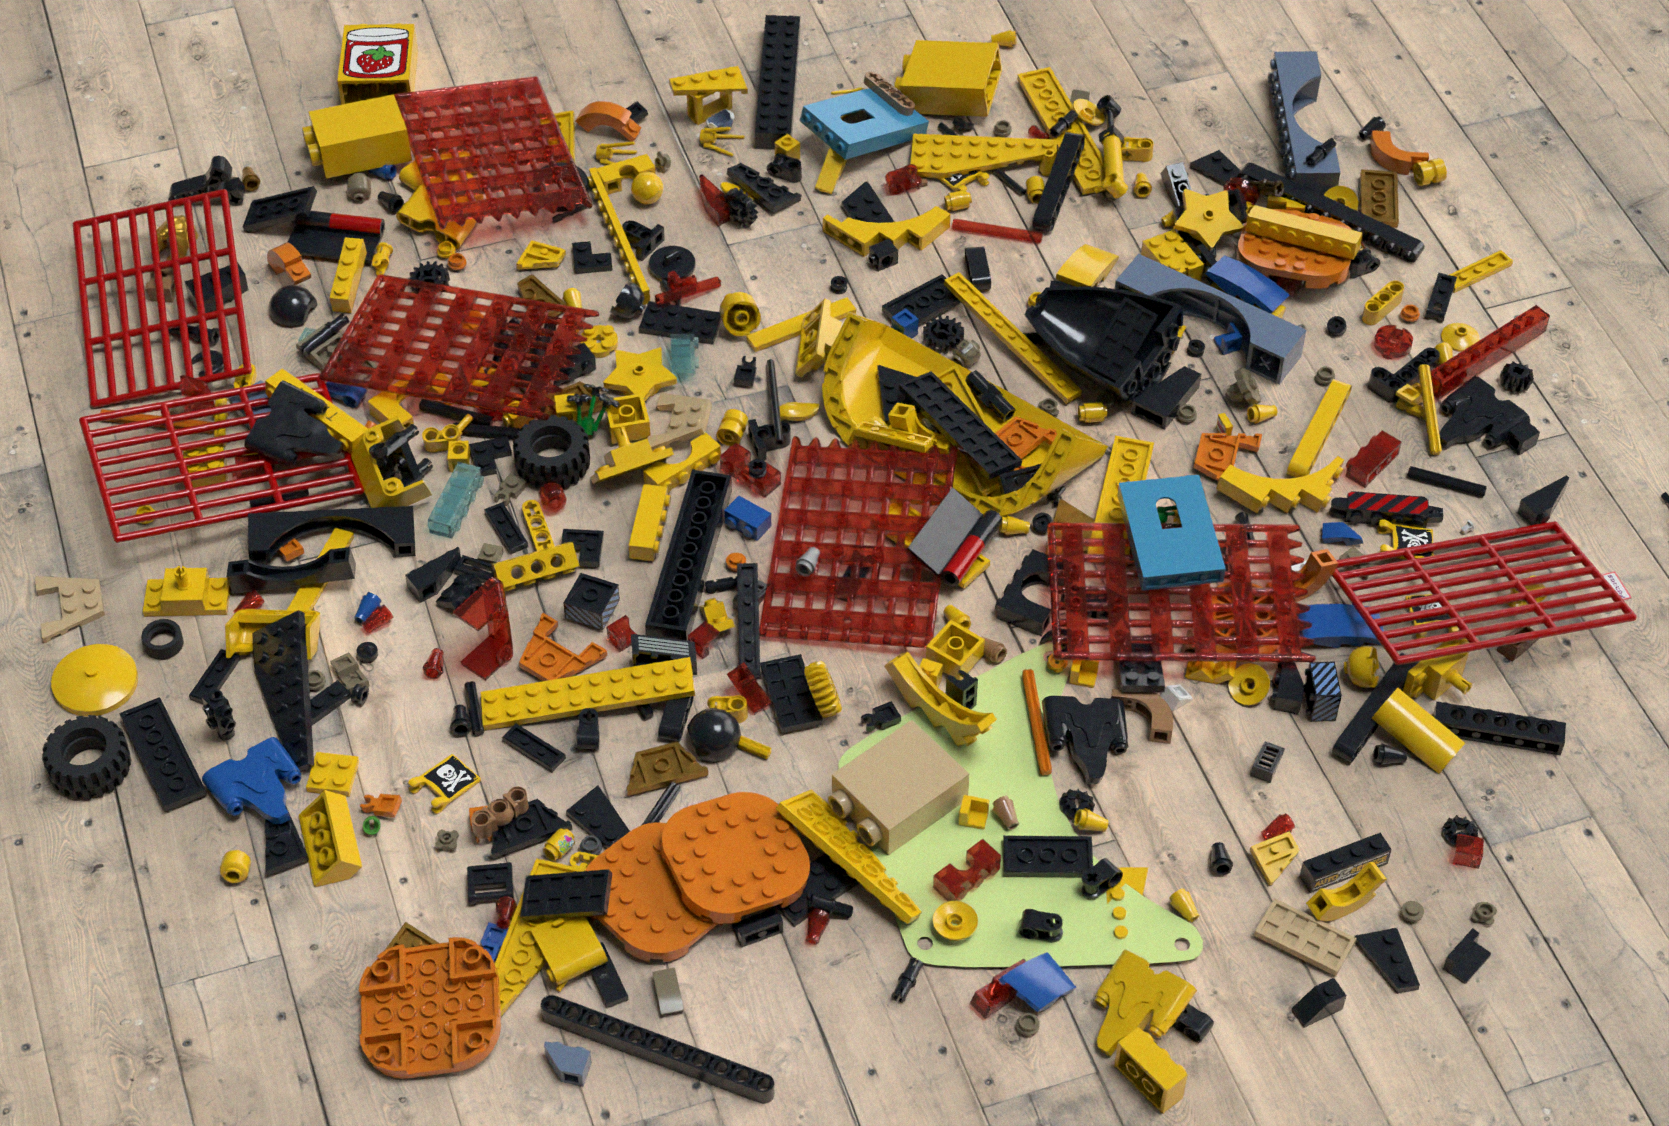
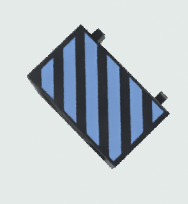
[563,573,620,630]
[1304,661,1342,722]

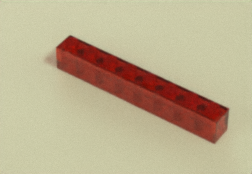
[1430,305,1550,400]

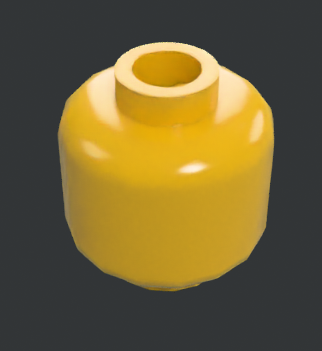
[220,850,251,883]

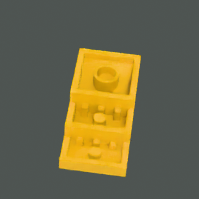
[1056,244,1119,287]

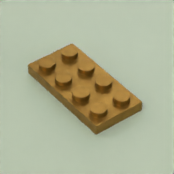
[1360,169,1399,228]

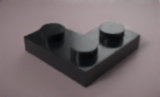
[572,241,613,274]
[469,436,512,478]
[561,529,604,567]

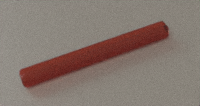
[952,219,1043,243]

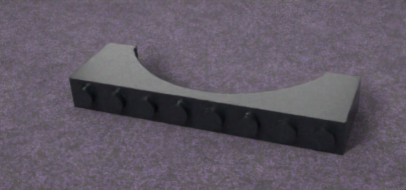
[248,506,416,564]

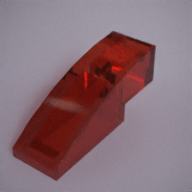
[699,174,730,227]
[970,959,1026,1019]

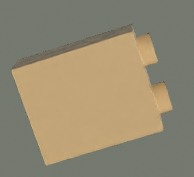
[828,720,969,855]

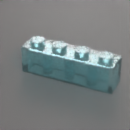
[428,462,484,539]

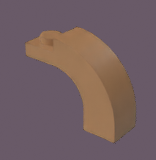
[1111,689,1173,744]

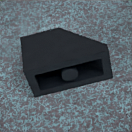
[1292,978,1347,1028]

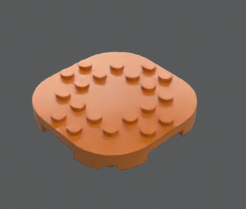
[1236,209,1352,289]
[660,792,810,924]
[585,822,723,962]
[359,937,501,1079]

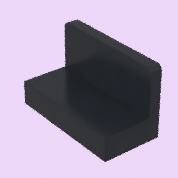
[732,909,783,948]
[1443,928,1491,984]

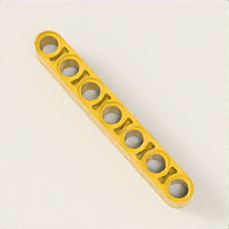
[1287,379,1352,477]

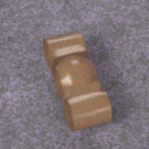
[471,786,529,839]

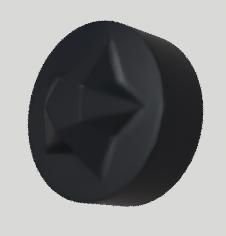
[1327,316,1347,336]
[1032,512,1053,534]
[356,642,378,663]

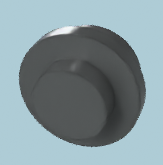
[580,835,602,855]

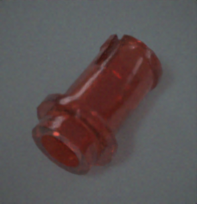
[1028,125,1050,139]

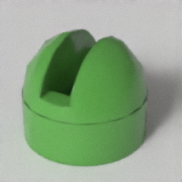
[363,816,381,835]

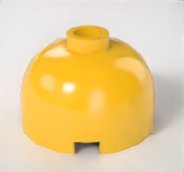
[1344,646,1379,688]

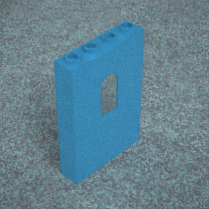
[800,88,929,160]
[1117,475,1226,590]

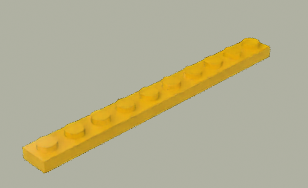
[587,167,650,305]
[944,272,1082,404]

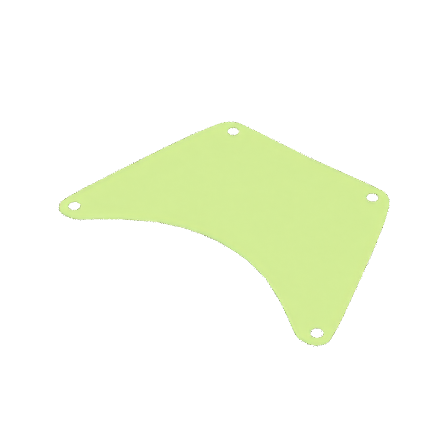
[838,643,1203,967]

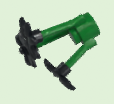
[567,384,620,435]

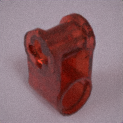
[885,164,922,195]

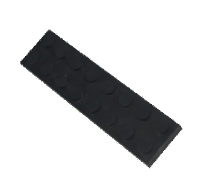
[899,371,1022,480]

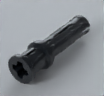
[167,320,220,345]

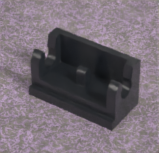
[945,670,978,709]

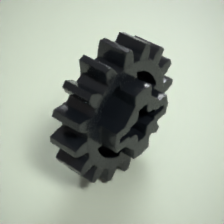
[723,187,758,227]
[408,261,450,298]
[923,316,964,351]

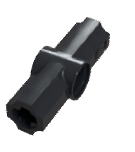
[965,370,1016,422]

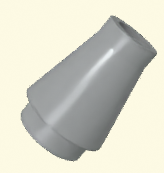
[795,547,820,576]

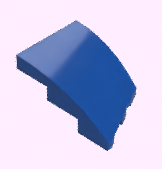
[999,952,1076,1012]

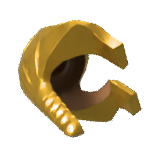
[150,215,198,261]

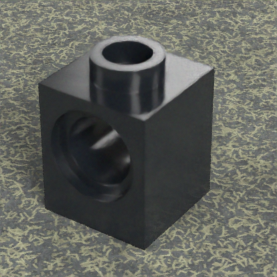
[868,239,898,271]

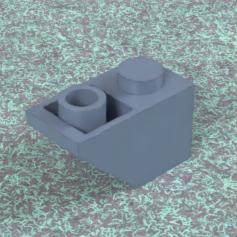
[544,1041,592,1087]

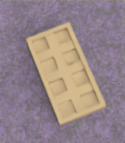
[1254,898,1357,976]

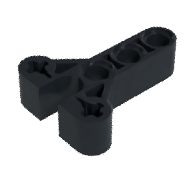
[168,156,245,207]

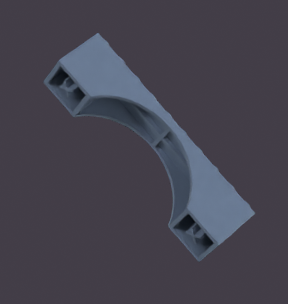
[1268,51,1341,195]
[1115,254,1306,385]

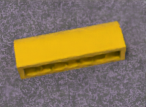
[1372,688,1465,774]

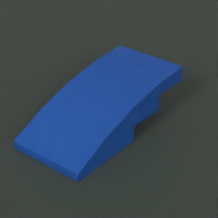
[1205,255,1290,314]
[1294,604,1384,648]

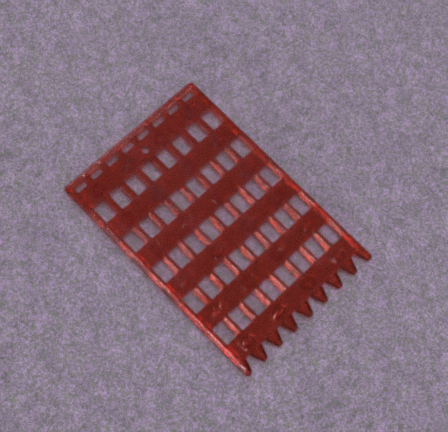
[394,76,593,229]
[319,274,599,420]
[759,436,958,648]
[1047,522,1316,662]

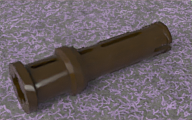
[1230,178,1284,197]

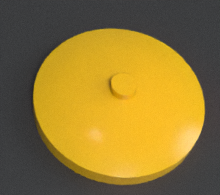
[51,644,138,716]

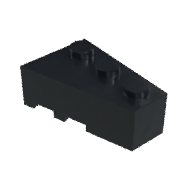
[185,262,249,313]

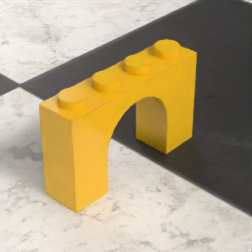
[368,362,460,428]

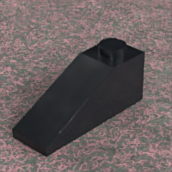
[1517,475,1569,525]

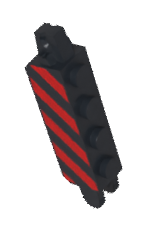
[1329,491,1444,528]

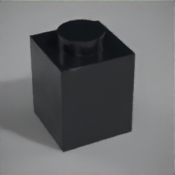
[1506,420,1540,455]

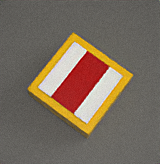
[1216,413,1233,436]

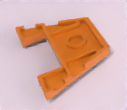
[995,416,1058,470]
[1193,433,1262,481]
[519,613,607,681]

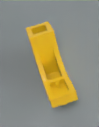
[888,403,954,457]
[1306,862,1387,921]

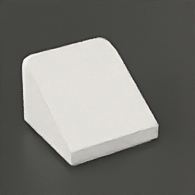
[1160,684,1193,711]

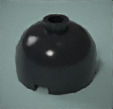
[610,280,645,319]

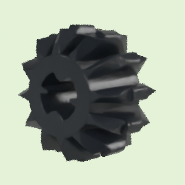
[1500,361,1534,394]

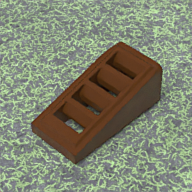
[1497,627,1539,661]

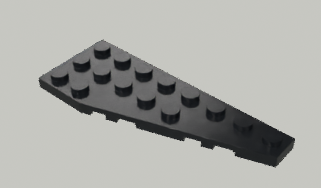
[252,610,314,772]

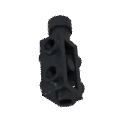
[202,688,236,740]

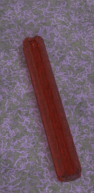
[654,276,722,305]

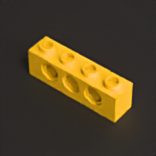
[491,542,579,591]

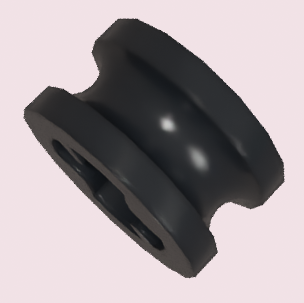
[831,276,848,294]
[1187,339,1205,358]
[749,459,767,479]
[351,684,369,705]

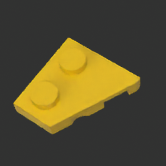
[516,240,566,270]
[1249,831,1300,886]

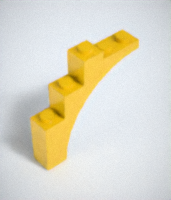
[1216,456,1344,513]
[884,652,997,746]

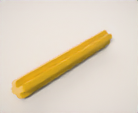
[1418,364,1442,455]

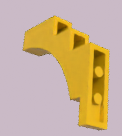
[823,206,951,257]

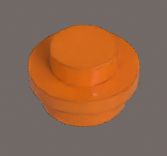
[448,253,467,270]
[1400,304,1420,322]
[726,553,746,572]

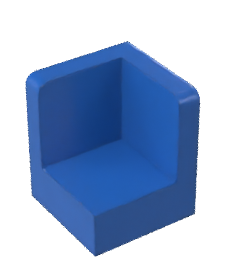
[891,308,918,338]
[1214,322,1243,355]

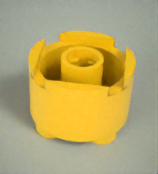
[719,292,761,336]

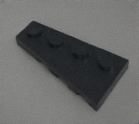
[727,163,802,213]
[566,785,630,849]

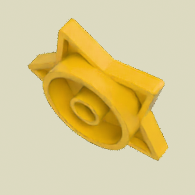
[1174,189,1244,251]
[603,347,677,401]

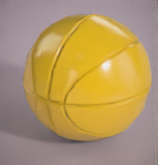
[631,172,663,204]

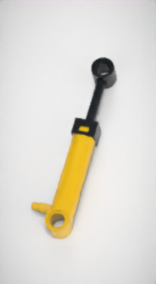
[1094,95,1128,199]

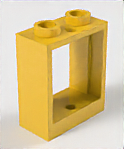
[686,92,733,125]

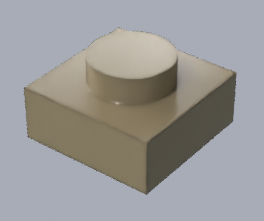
[477,543,504,564]

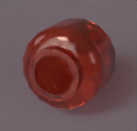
[538,483,567,512]

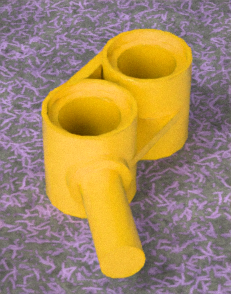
[422,414,473,453]

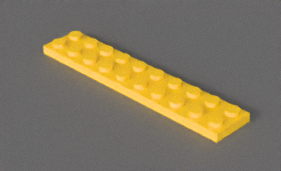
[1017,67,1106,195]
[481,657,695,731]

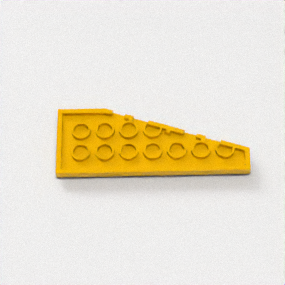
[910,134,1057,178]
[776,789,922,924]
[495,858,586,1016]

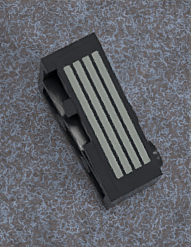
[631,634,697,675]

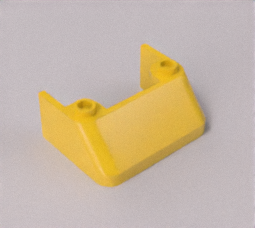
[351,416,432,508]
[225,609,320,660]

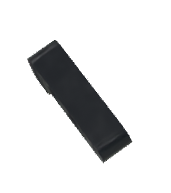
[1368,348,1440,403]

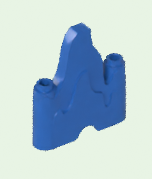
[202,737,302,824]

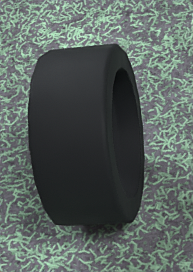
[141,619,184,659]

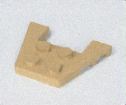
[648,393,712,451]
[35,576,105,643]

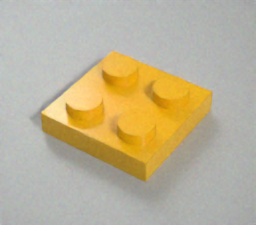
[306,752,360,797]

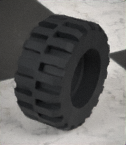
[513,415,590,490]
[42,715,131,799]

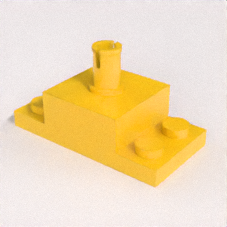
[795,298,842,377]
[590,426,674,485]
[142,566,231,617]
[1403,630,1473,701]

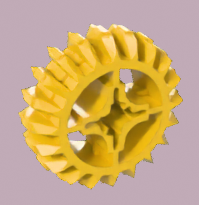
[804,661,842,718]

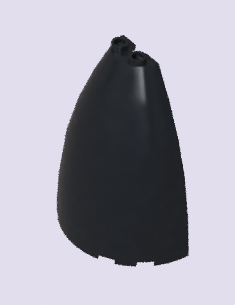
[1024,287,1183,402]

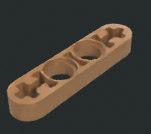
[863,71,915,116]

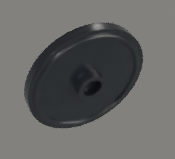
[649,246,696,281]

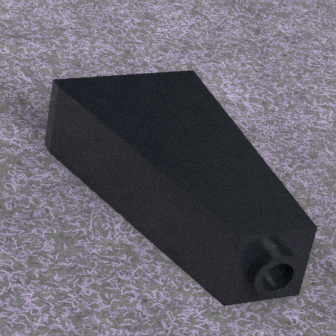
[1131,366,1201,430]

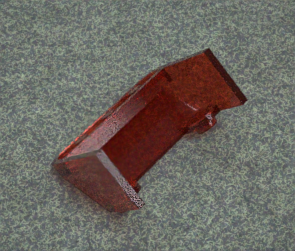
[453,577,513,681]

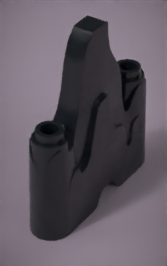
[1439,376,1530,448]
[244,380,344,466]
[1042,696,1128,784]

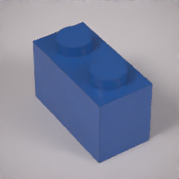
[724,496,772,541]

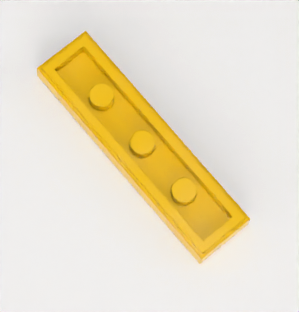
[1449,250,1513,293]
[853,421,934,453]

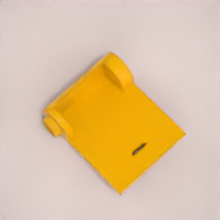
[530,916,608,985]

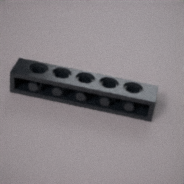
[1433,701,1566,756]

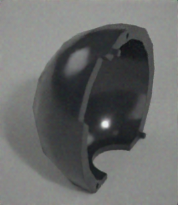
[269,285,317,326]
[687,708,741,763]

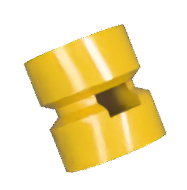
[1413,158,1447,186]
[716,409,748,446]

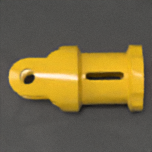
[372,242,393,276]

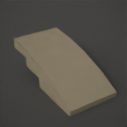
[296,323,379,385]

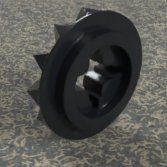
[1060,788,1095,818]
[1443,815,1478,847]

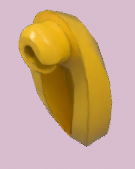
[779,402,819,421]

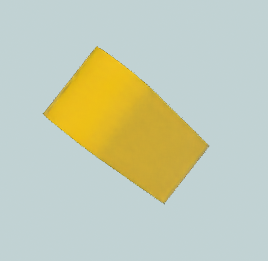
[1362,280,1404,325]

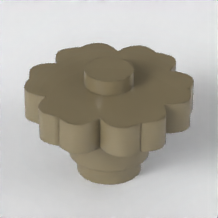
[1227,368,1261,405]

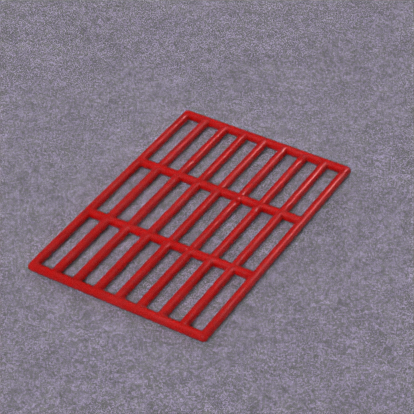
[72,189,252,408]
[79,373,364,543]
[1332,521,1637,665]

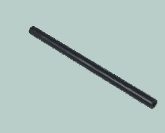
[938,122,1026,196]
[767,359,783,446]

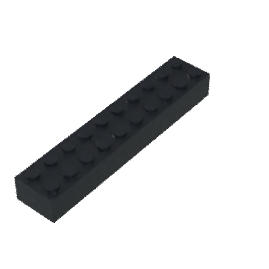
[755,15,800,149]
[645,469,732,641]

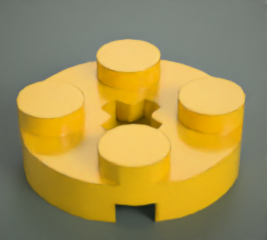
[580,325,618,358]

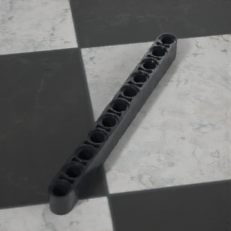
[1237,162,1425,263]
[540,995,775,1104]

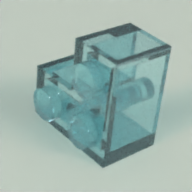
[671,333,699,373]

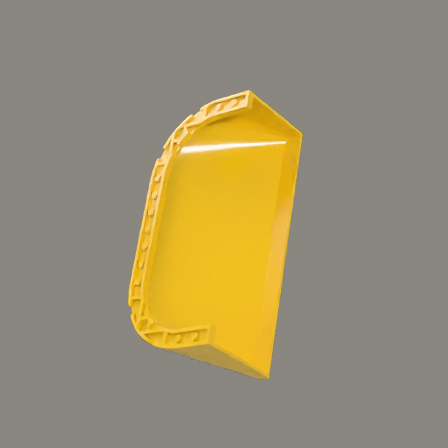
[822,312,1108,516]

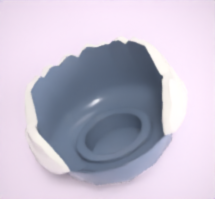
[706,109,735,133]

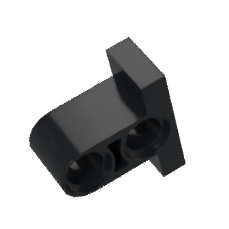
[622,220,665,261]
[748,419,791,461]

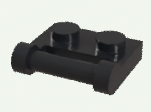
[467,862,514,905]

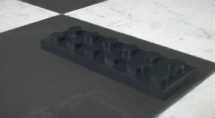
[119,697,207,812]

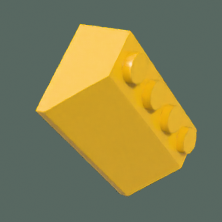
[298,790,362,887]

